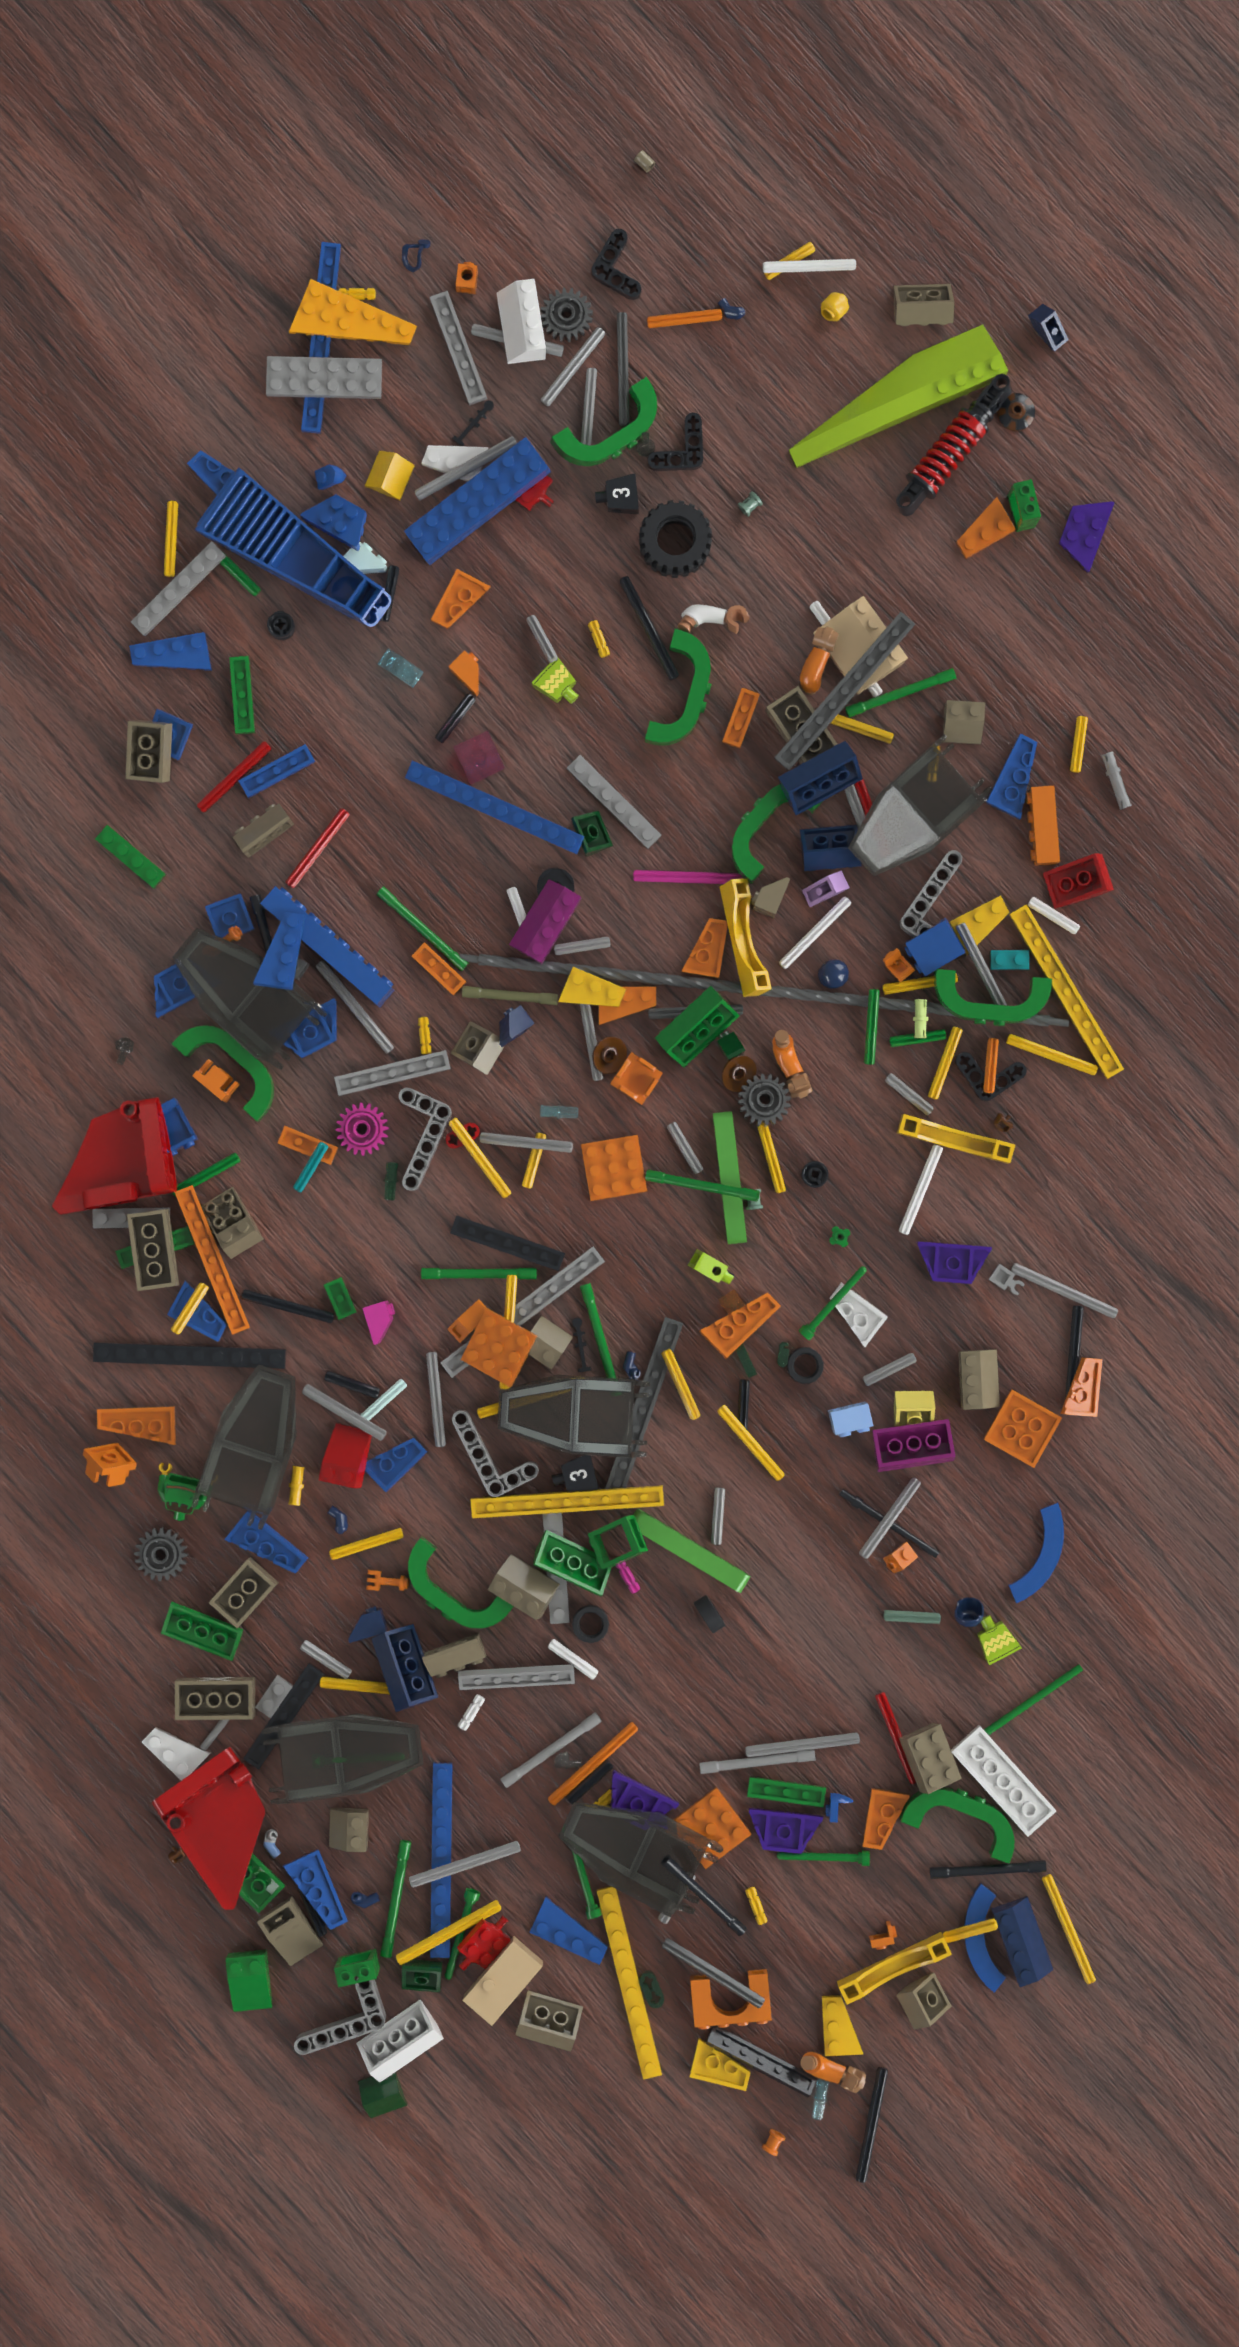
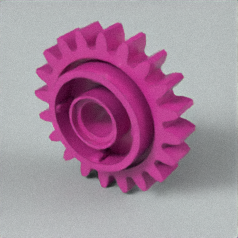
[336,1103,389,1156]

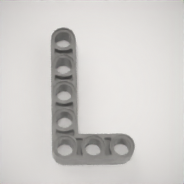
[900,850,962,938]
[399,1088,452,1191]
[452,1410,539,1497]
[294,1977,386,2055]

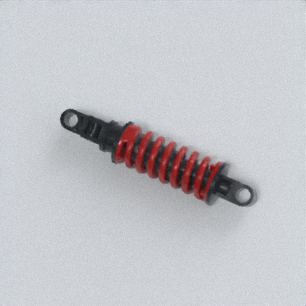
[896,374,1012,516]

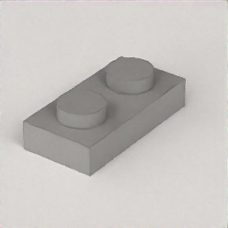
[255,1675,293,1718]

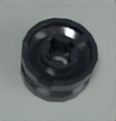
[267,611,295,641]
[801,1161,829,1188]

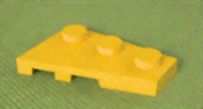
[949,896,1010,956]
[558,967,626,1007]
[822,1995,863,2056]
[690,2038,751,2091]

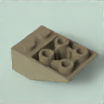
[201,1187,264,1259]
[257,1896,323,1966]

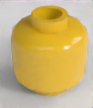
[821,292,849,322]

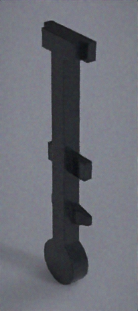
[452,400,494,446]
[572,1318,591,1372]

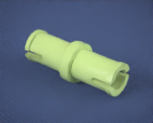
[913,999,928,1038]

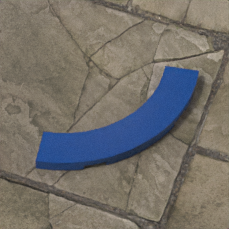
[1008,1502,1064,1604]
[964,1883,1006,1993]

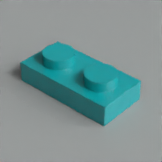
[990,950,1029,970]

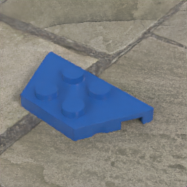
[300,494,367,551]
[154,958,222,1018]
[269,998,337,1058]

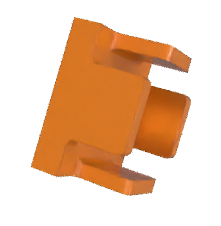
[610,1052,663,1105]
[192,1059,240,1102]
[83,1443,137,1487]

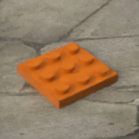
[581,1135,647,1201]
[460,1308,537,1387]
[983,1389,1062,1468]
[672,1787,752,1869]

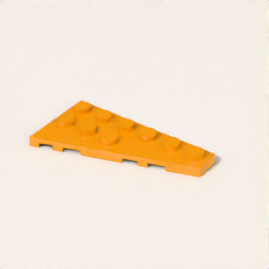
[289,279,417,345]

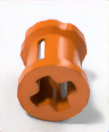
[762,2129,786,2156]

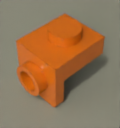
[883,948,915,983]
[883,1542,918,1574]
[869,1921,897,1950]

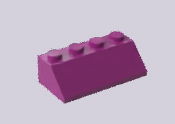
[509,880,582,965]
[872,1419,956,1472]

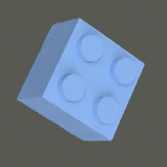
[828,1401,873,1437]

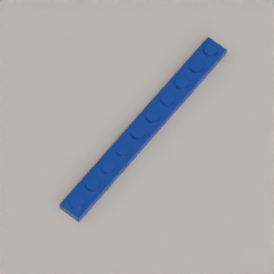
[301,242,341,434]
[405,760,585,854]
[430,1763,453,1958]

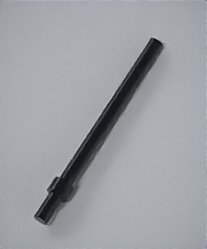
[839,1489,939,1558]

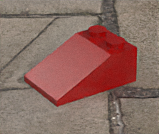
[1043,853,1114,909]
[318,1423,372,1489]

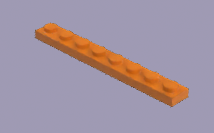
[174,1185,250,1335]

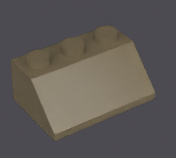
[893,284,954,326]
[233,803,294,858]
[958,1349,1000,1410]
[488,1554,560,1620]
[422,1633,486,1678]
[515,1990,583,2052]

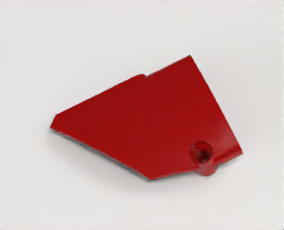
[52,1097,177,1215]

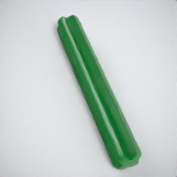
[864,989,880,1065]
[172,1153,241,1197]

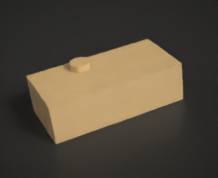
[462,1936,543,2026]

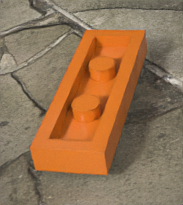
[722,688,760,749]
[412,942,466,996]
[278,1126,339,1165]

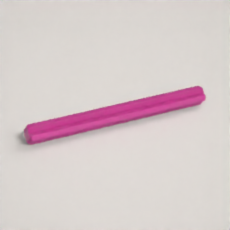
[633,870,744,884]

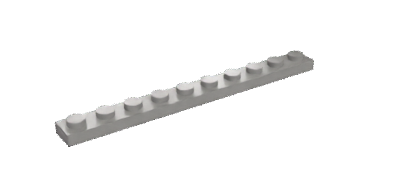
[440,1246,605,1378]

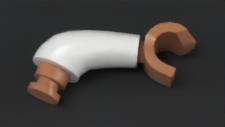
[678,604,749,634]

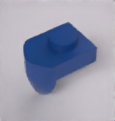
[315,465,347,490]
[825,1793,853,1823]

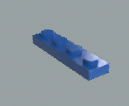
[239,744,315,798]

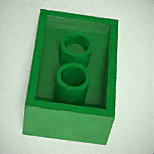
[226,1949,272,2012]

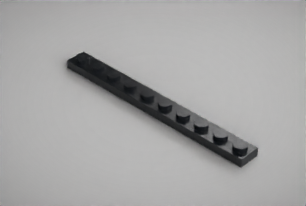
[93,1342,286,1369]

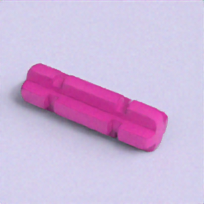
[616,1562,640,1594]

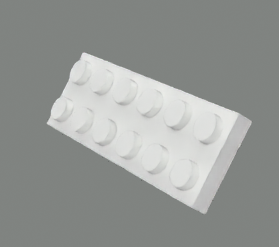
[951,1725,1056,1837]

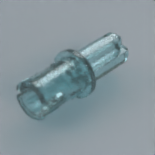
[540,1104,579,1120]
[811,2079,829,2120]

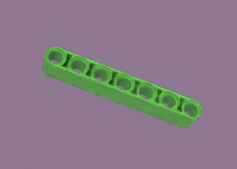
[713,1111,747,1244]
[633,1508,751,1593]

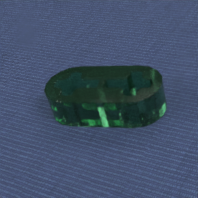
[735,1344,757,1378]
[639,1971,664,2008]

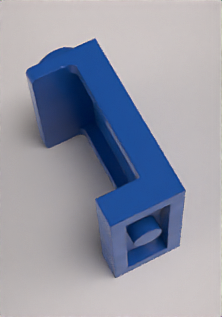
[904,917,965,976]
[161,1098,198,1156]

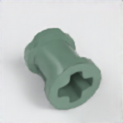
[737,491,763,517]
[746,1189,763,1210]

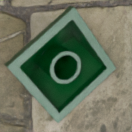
[571,811,613,857]
[402,1959,443,1992]
[358,2072,407,2118]

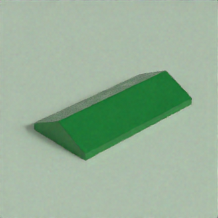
[533,1530,611,1597]
[161,1602,244,1661]
[239,1853,286,1913]

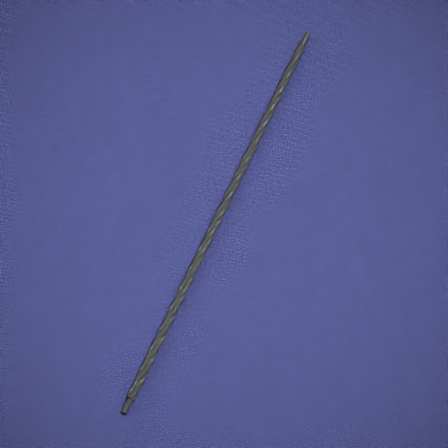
[459,954,1069,1027]

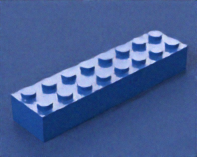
[404,437,551,565]
[260,886,395,1008]

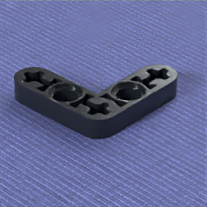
[592,229,642,300]
[648,413,703,471]
[955,1052,1027,1101]

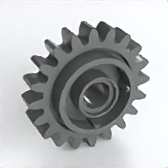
[541,287,593,342]
[738,1074,791,1127]
[134,1527,188,1581]

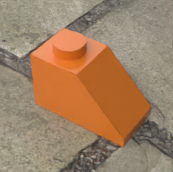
[448,650,479,697]

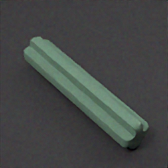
[883,1610,941,1624]

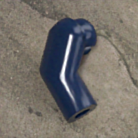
[623,1351,641,1379]
[327,1505,348,1534]

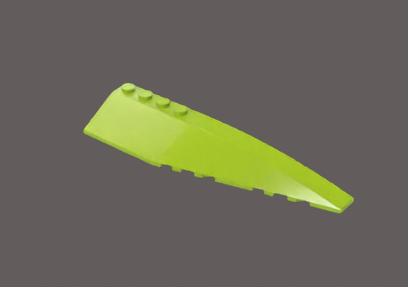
[789,325,1008,468]

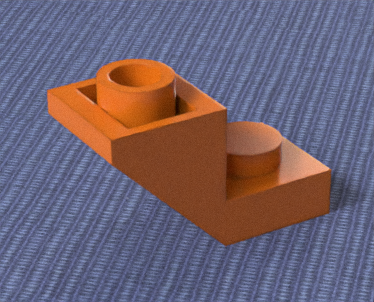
[447,1299,487,1343]

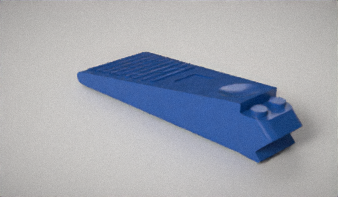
[195,467,391,627]

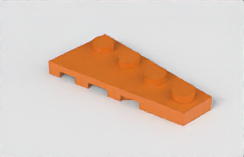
[699,1292,781,1359]
[97,1406,176,1445]

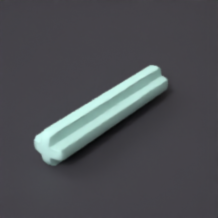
[360,1379,407,1420]

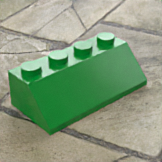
[655,986,740,1068]

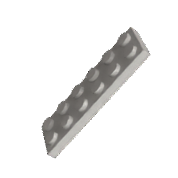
[266,356,382,399]

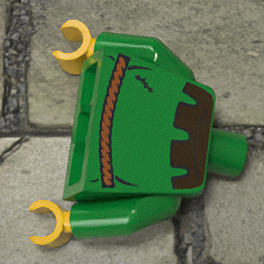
[157,1463,218,1521]

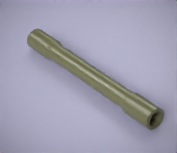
[462,986,558,1005]

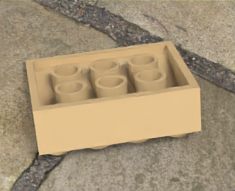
[813,596,908,695]

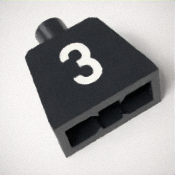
[595,473,639,514]
[552,1453,599,1492]

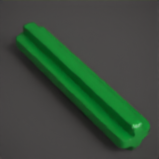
[220,551,261,597]
[889,1029,946,1047]

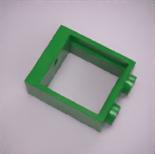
[1007,479,1041,532]
[588,1515,648,1570]
[334,1949,380,1988]

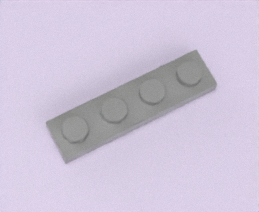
[92,1208,170,1228]

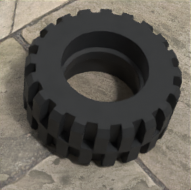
[639,500,712,578]

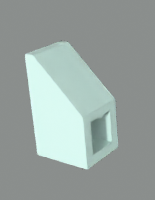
[343,542,388,574]

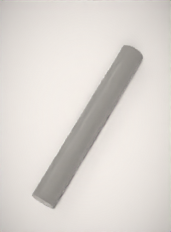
[200,1720,229,1751]

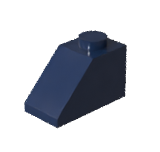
[1028,304,1069,352]
[499,1005,535,1047]
[348,1606,388,1643]

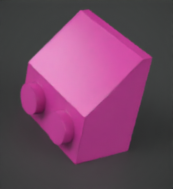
[363,1300,395,1345]

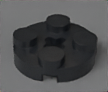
[537,868,575,896]

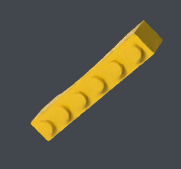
[720,879,771,997]
[897,1114,1015,1164]
[837,1932,952,2005]

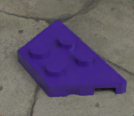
[1059,501,1115,573]
[917,1241,992,1284]
[611,1770,679,1830]
[749,1808,823,1854]

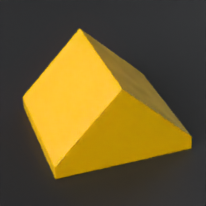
[365,451,415,501]

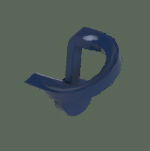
[402,239,431,272]

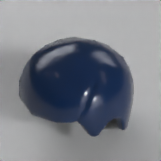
[818,959,849,989]
[954,1597,984,1627]

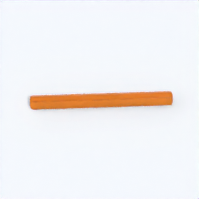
[548,1722,638,1806]

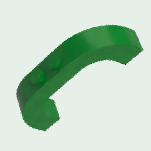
[550,377,657,466]
[645,629,712,746]
[732,784,823,885]
[934,969,1052,1026]
[172,1026,274,1122]
[408,1536,514,1628]
[899,1787,1015,1864]

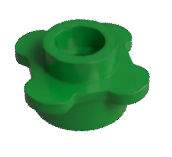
[829,1226,850,1247]

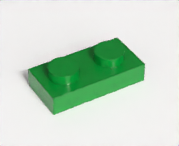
[324,1277,357,1320]

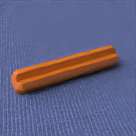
[983,1038,999,1094]

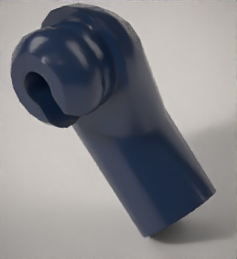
[718,298,745,320]
[351,1892,380,1908]

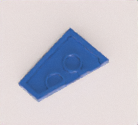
[167,1281,228,1342]
[365,1438,428,1492]

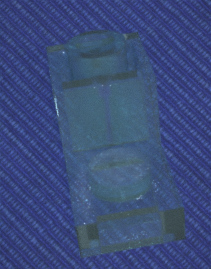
[378,648,423,688]

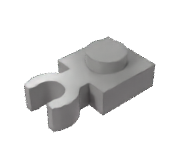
[988,1264,1025,1295]

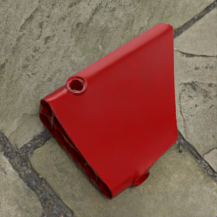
[151,1747,265,1910]

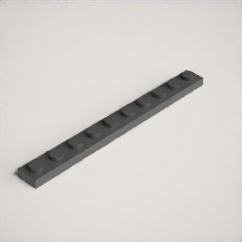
[774,612,915,771]
[605,1317,683,1489]

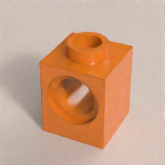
[456,262,478,294]

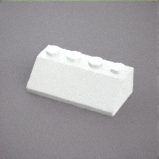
[497,279,546,364]
[356,2000,444,2082]

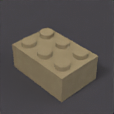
[125,720,172,783]
[209,1557,279,1628]
[899,1723,962,1794]

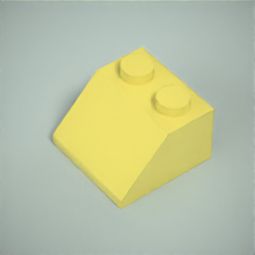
[894,1391,935,1427]

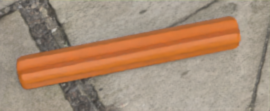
[647,309,722,328]

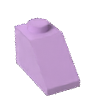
[802,871,850,907]

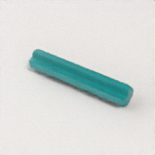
[293,1142,328,1192]

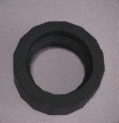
[787,1347,824,1384]
[694,1595,726,1633]
[572,1605,609,1643]

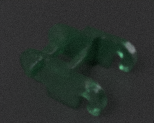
[777,1342,789,1367]

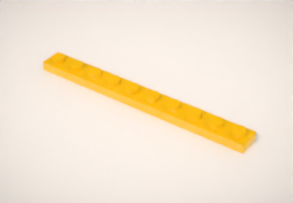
[1009,904,1124,1079]
[470,1485,664,1518]
[597,1885,662,2080]

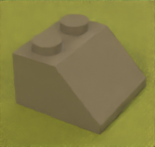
[942,700,985,744]
[751,877,790,919]
[451,1021,504,1075]
[529,1316,573,1370]
[329,1808,369,1852]
[897,1972,952,2029]

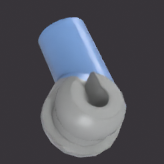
[263,1829,281,1859]

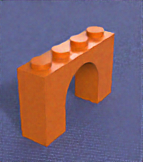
[690,1969,772,2029]

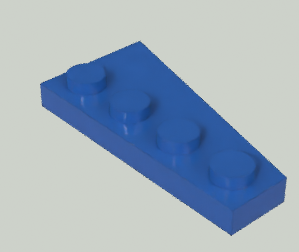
[187,450,234,495]
[129,632,212,671]
[985,733,1037,820]
[253,912,305,990]
[224,1510,309,1574]
[283,1849,348,1930]
[530,1896,608,1965]

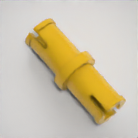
[288,1466,305,1506]

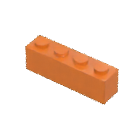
[1026,785,1060,866]

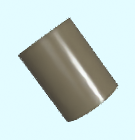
[634,150,656,173]

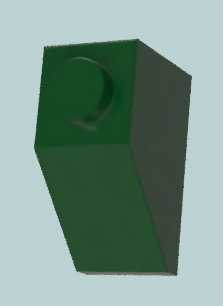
[716,1031,746,1062]

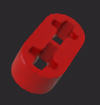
[445,1123,480,1149]

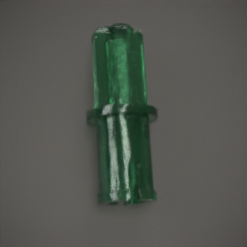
[383,1162,399,1201]

